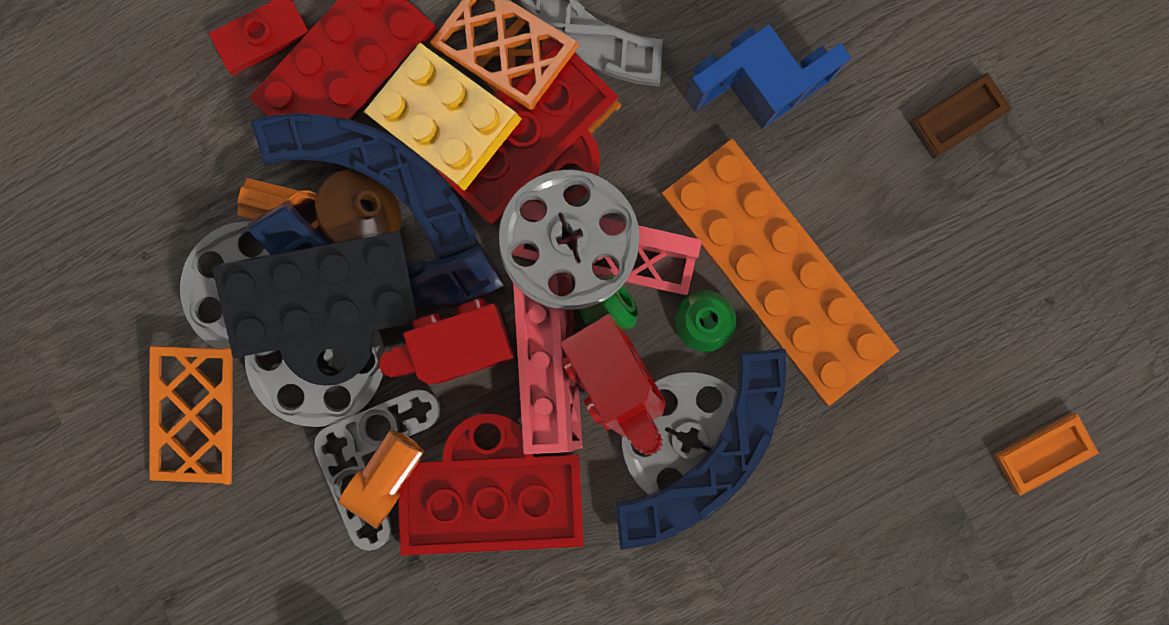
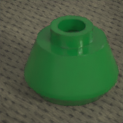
[580,275,639,330]
[675,291,736,352]

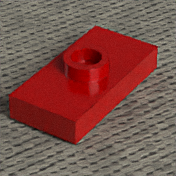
[208,0,309,76]

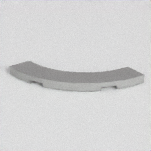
[519,0,663,87]

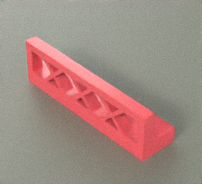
[513,200,702,296]
[513,272,583,454]

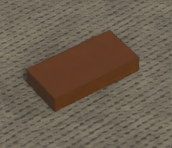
[909,72,1012,159]

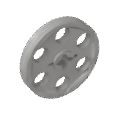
[499,170,640,310]
[180,221,280,357]
[245,330,385,427]
[621,372,736,494]

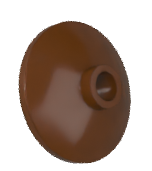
[315,169,402,242]

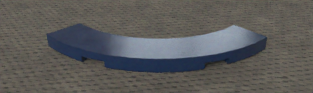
[250,113,479,258]
[247,200,504,310]
[615,349,786,550]

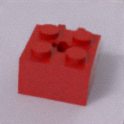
[378,298,516,385]
[560,314,666,456]

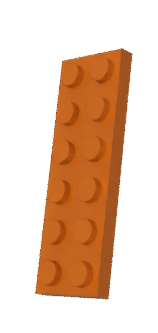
[661,138,900,406]

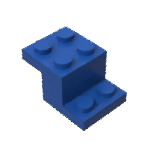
[685,24,851,129]

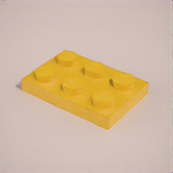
[364,43,522,191]

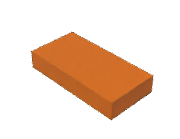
[994,413,1099,496]

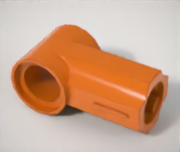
[237,178,324,234]
[338,429,425,529]

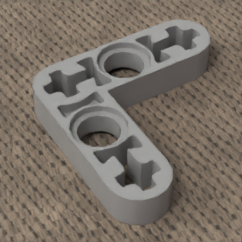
[314,389,441,551]

